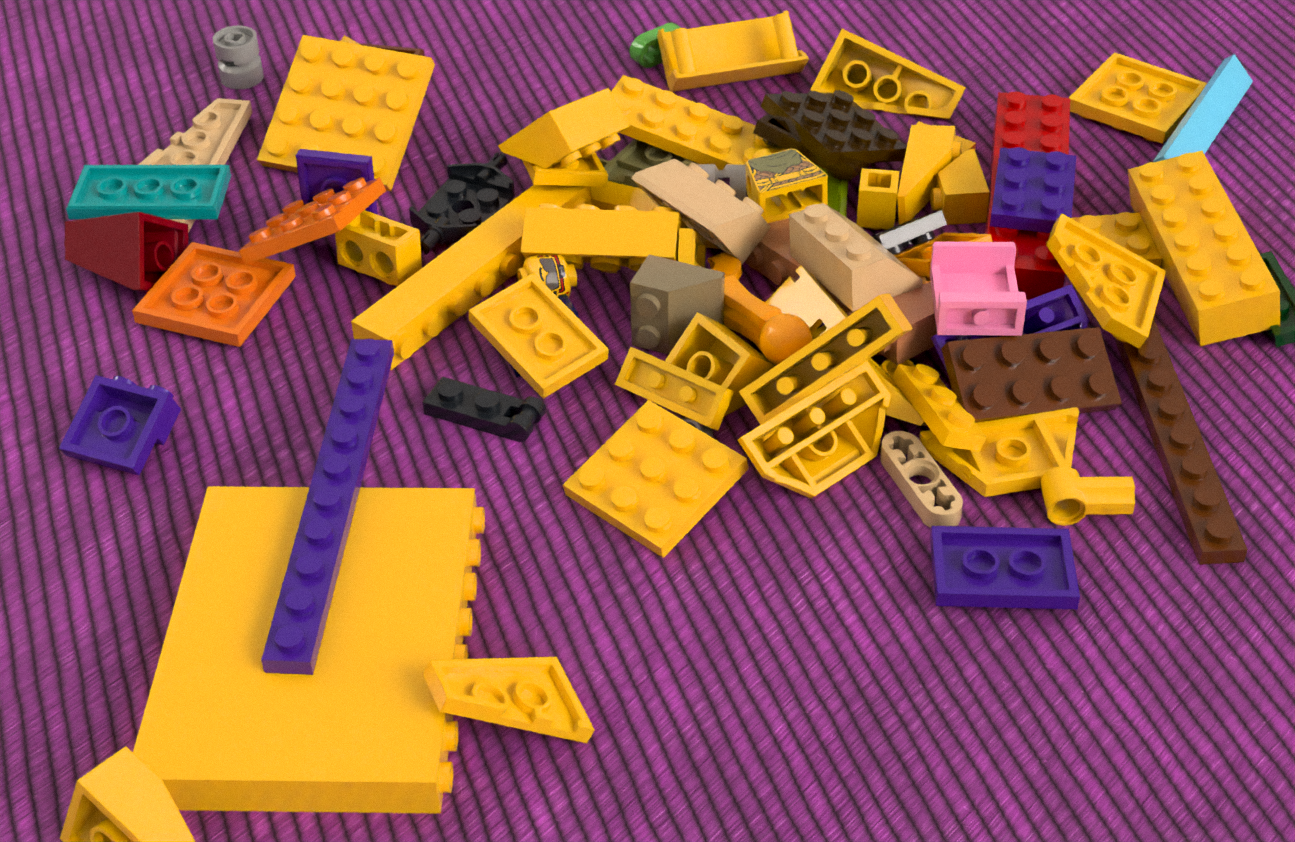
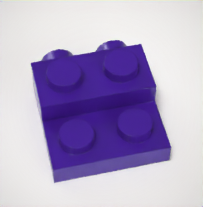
[59,375,181,475]

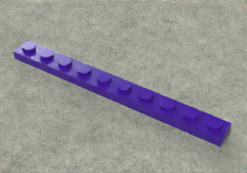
[261,339,394,675]

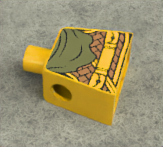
[745,149,828,223]

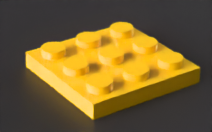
[1069,52,1207,144]
[563,400,749,558]

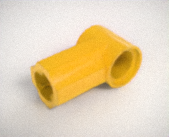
[1040,466,1135,526]

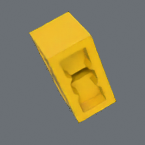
[335,210,422,286]

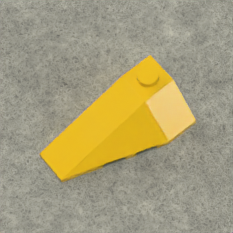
[810,29,966,120]
[60,746,196,842]

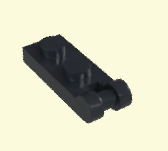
[423,377,546,442]

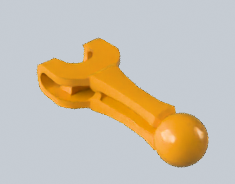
[707,252,813,365]

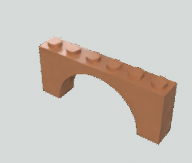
[745,208,937,365]

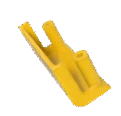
[657,10,809,92]

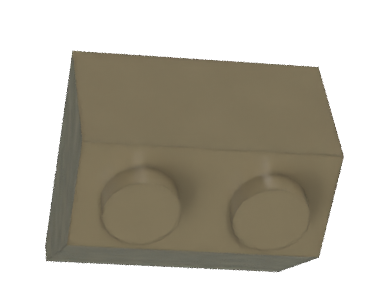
[630,254,725,355]

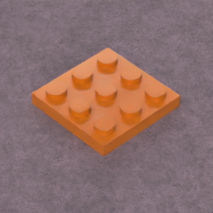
[238,177,386,265]
[132,242,296,347]

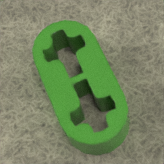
[629,22,682,68]

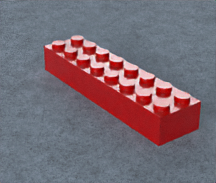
[985,91,1070,300]

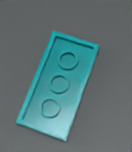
[66,165,231,219]

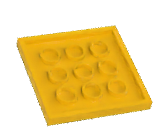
[257,35,435,191]

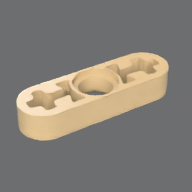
[880,431,963,528]

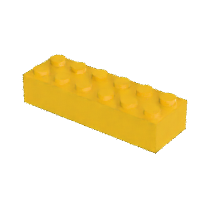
[1128,150,1280,346]

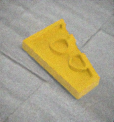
[423,657,595,743]

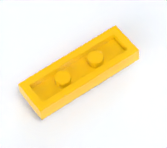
[615,347,735,431]
[892,364,987,452]

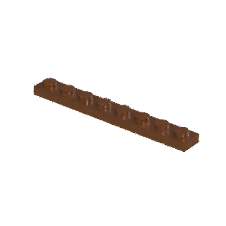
[1113,317,1248,565]

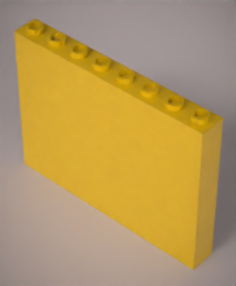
[133,486,485,814]

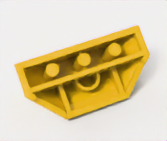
[738,360,891,499]

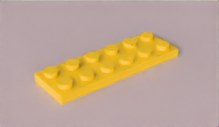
[611,75,786,170]

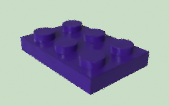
[990,147,1077,233]
[930,526,1080,609]

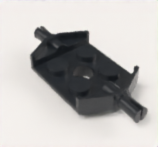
[409,152,515,255]

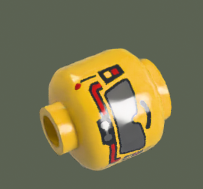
[517,254,577,302]

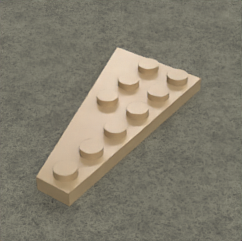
[77,98,253,233]

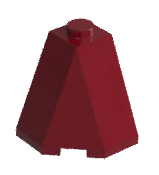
[64,212,188,293]

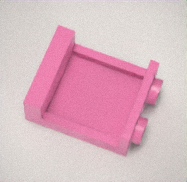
[930,242,1027,336]

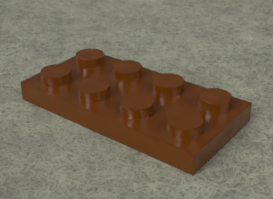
[941,327,1122,423]

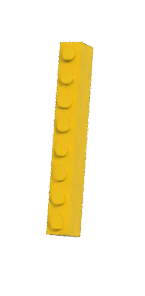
[351,185,592,370]

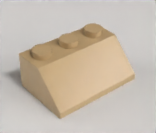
[631,159,771,264]
[789,203,922,312]

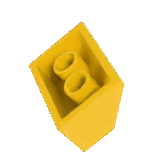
[498,88,629,168]

